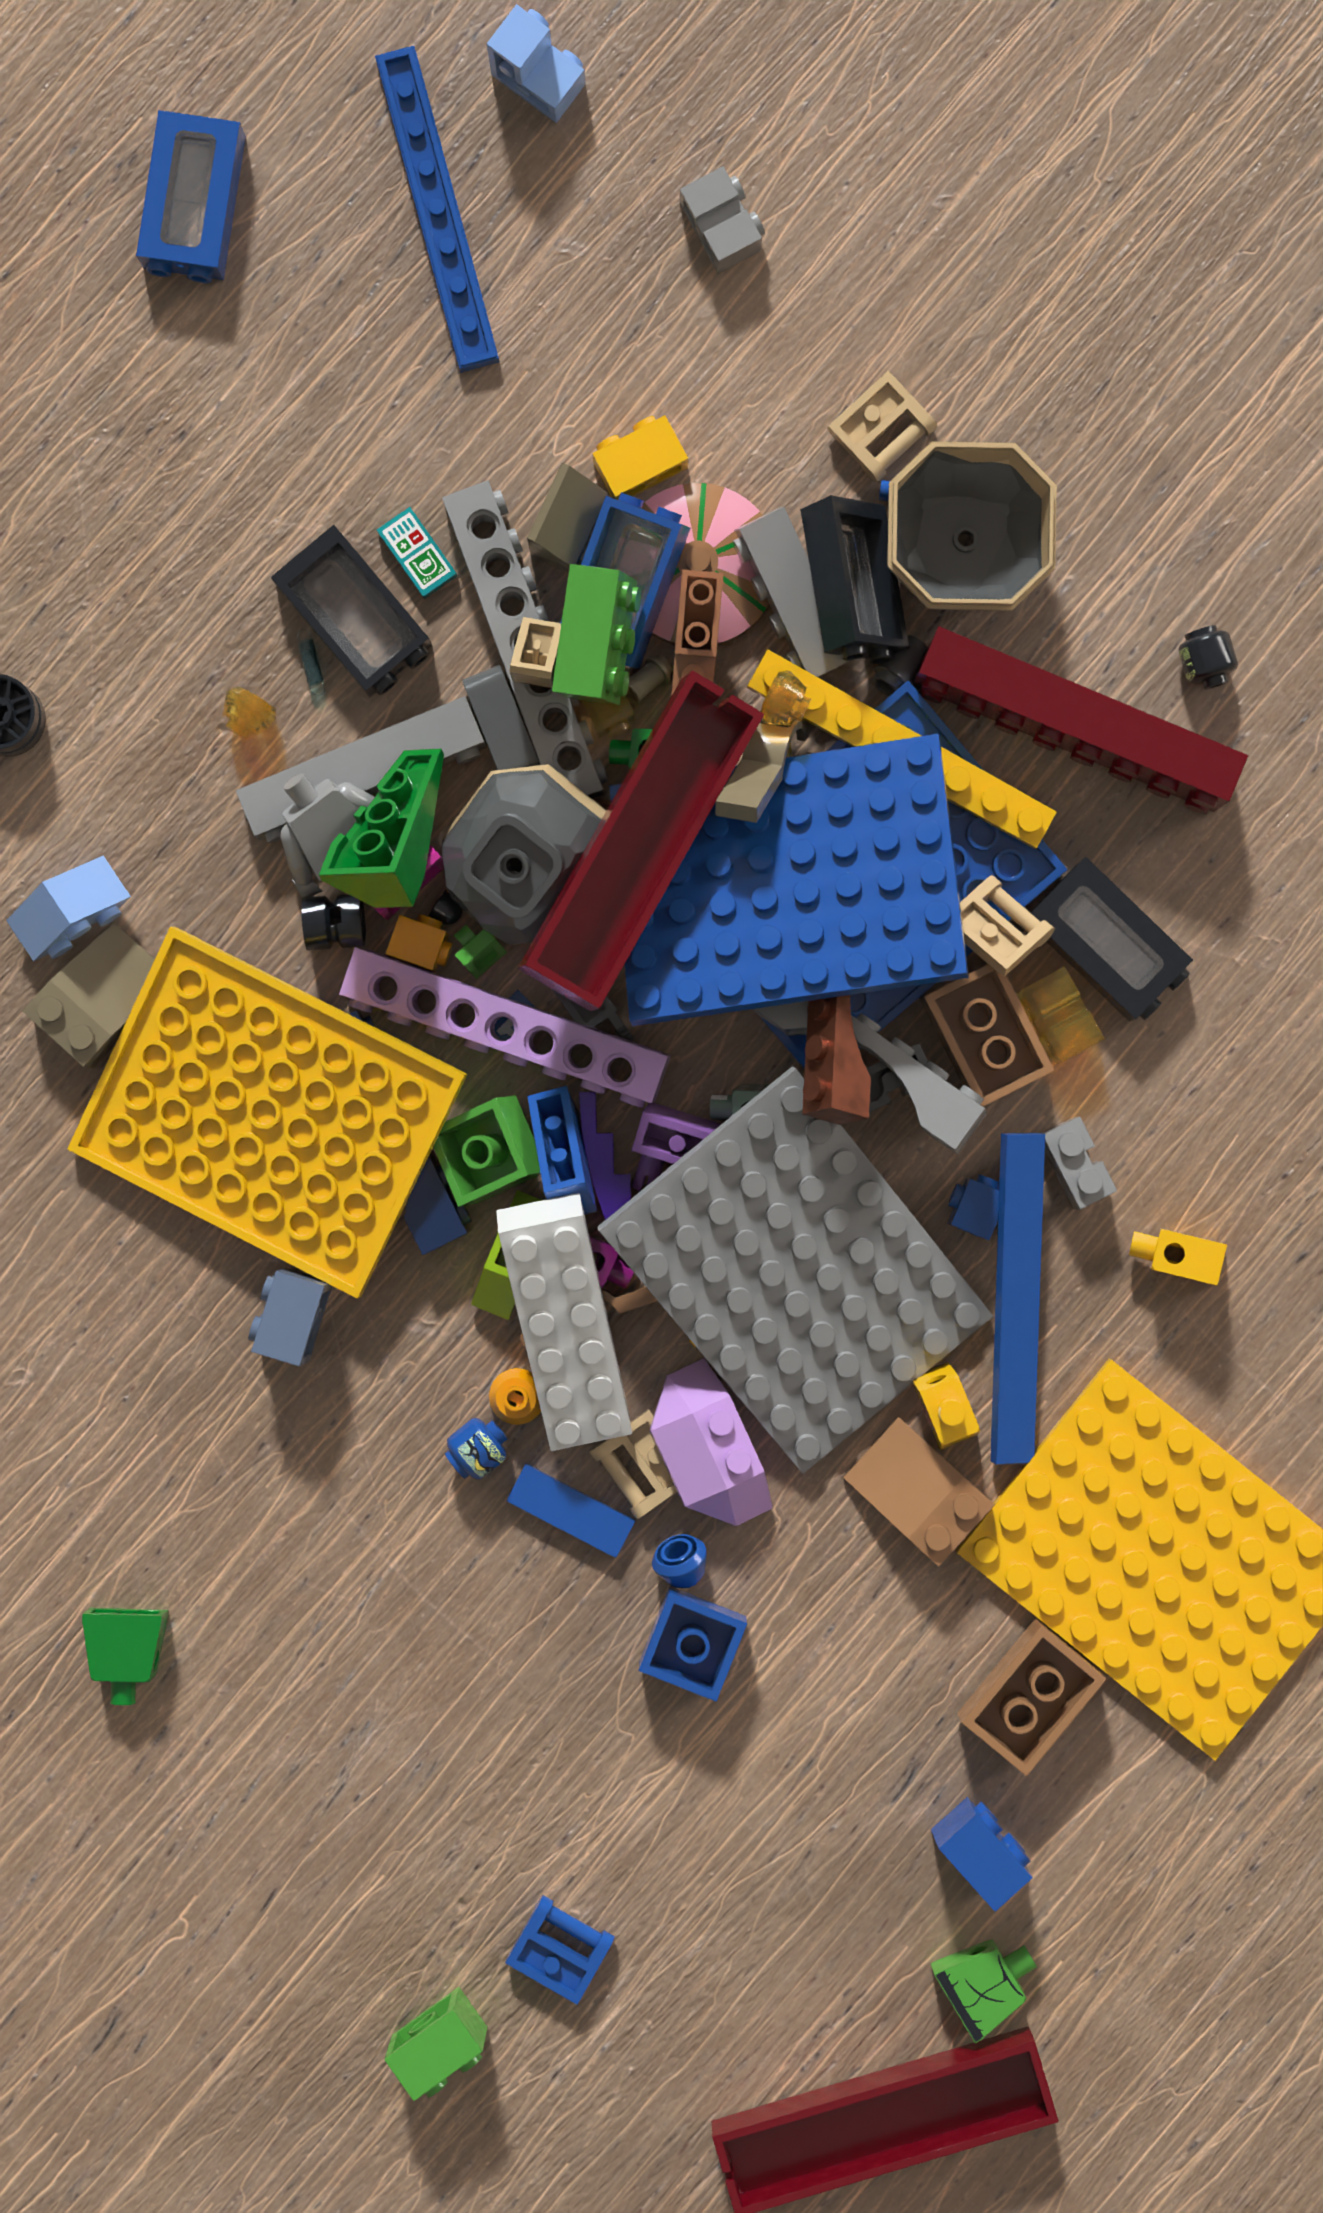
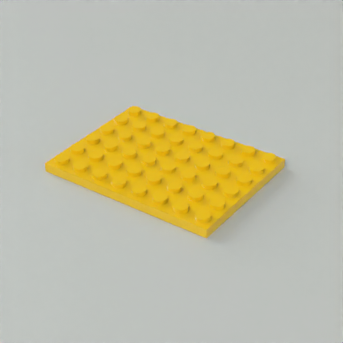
[67,927,468,1299]
[955,1359,1323,1761]

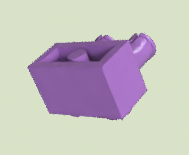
[631,1103,721,1191]

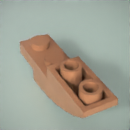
[671,569,724,696]

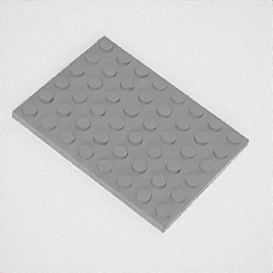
[597,1066,993,1474]

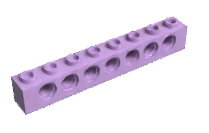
[339,947,671,1108]

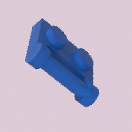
[505,1895,615,2005]

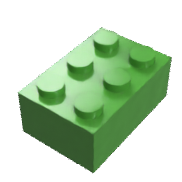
[552,564,641,705]

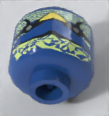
[445,1418,508,1480]

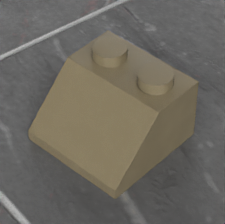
[527,463,609,573]

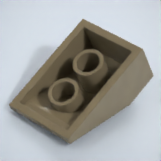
[22,922,155,1068]

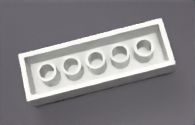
[496,1193,632,1451]

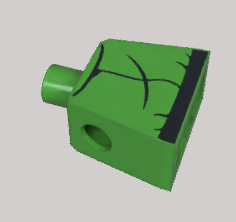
[931,1940,1037,2043]

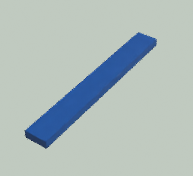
[375,46,500,373]
[990,1133,1045,1465]

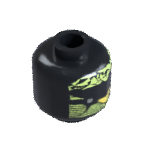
[1178,625,1238,690]

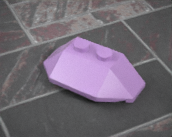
[650,1358,773,1526]

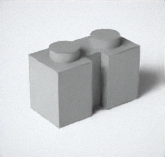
[679,166,765,274]
[1041,1116,1117,1209]

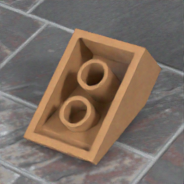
[843,1416,995,1567]

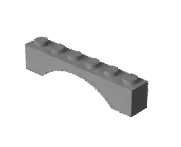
[753,1001,987,1155]

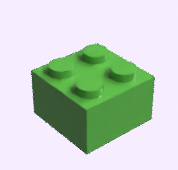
[433,1096,541,1207]
[384,1987,488,2101]

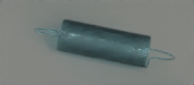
[297,629,325,696]

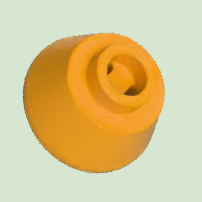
[489,1368,541,1425]

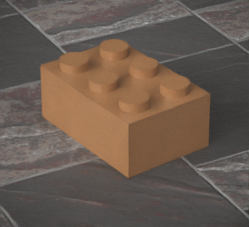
[920,964,1055,1107]
[957,1618,1106,1777]

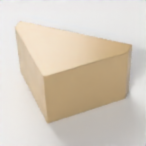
[509,617,561,688]

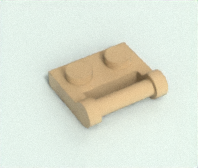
[827,371,937,483]
[960,875,1055,977]
[589,1409,677,1519]

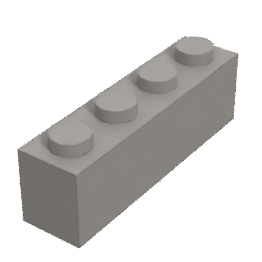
[733,507,849,677]

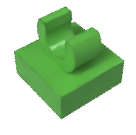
[454,925,507,979]

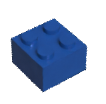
[639,1586,747,1702]
[931,1797,1033,1912]

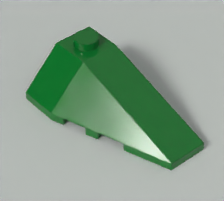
[319,748,444,908]

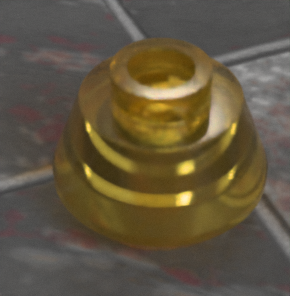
[760,670,811,726]
[222,686,277,739]

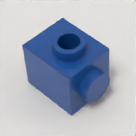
[947,1174,999,1240]

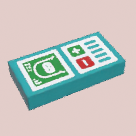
[377,507,458,599]

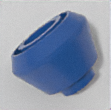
[652,1534,707,1588]

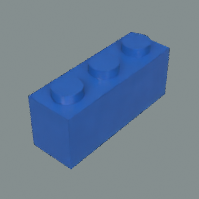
[527,1085,597,1215]

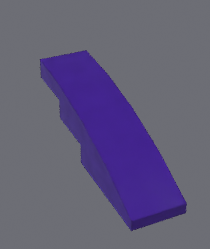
[579,1092,631,1220]

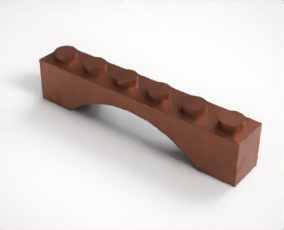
[802,995,871,1125]

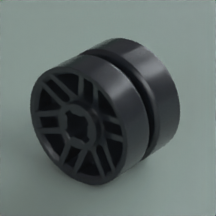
[0,674,46,757]

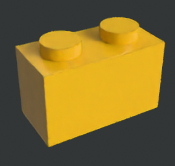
[592,415,688,500]

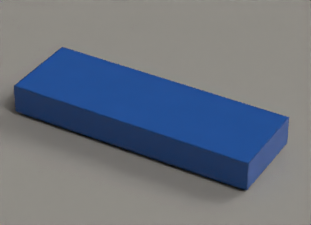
[506,1463,635,1558]

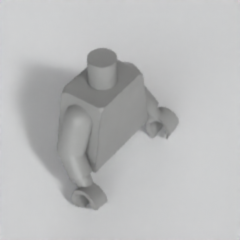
[280,773,375,898]

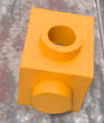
[386,914,453,973]

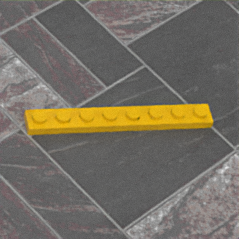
[746,649,1057,849]

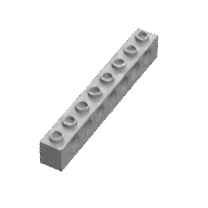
[442,480,608,799]

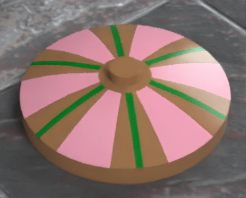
[616,483,770,646]

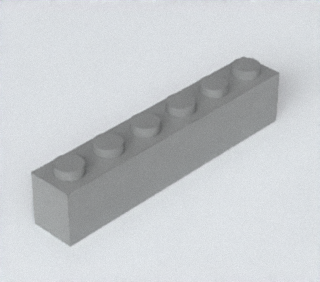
[235,696,487,843]

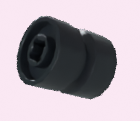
[301,894,366,950]

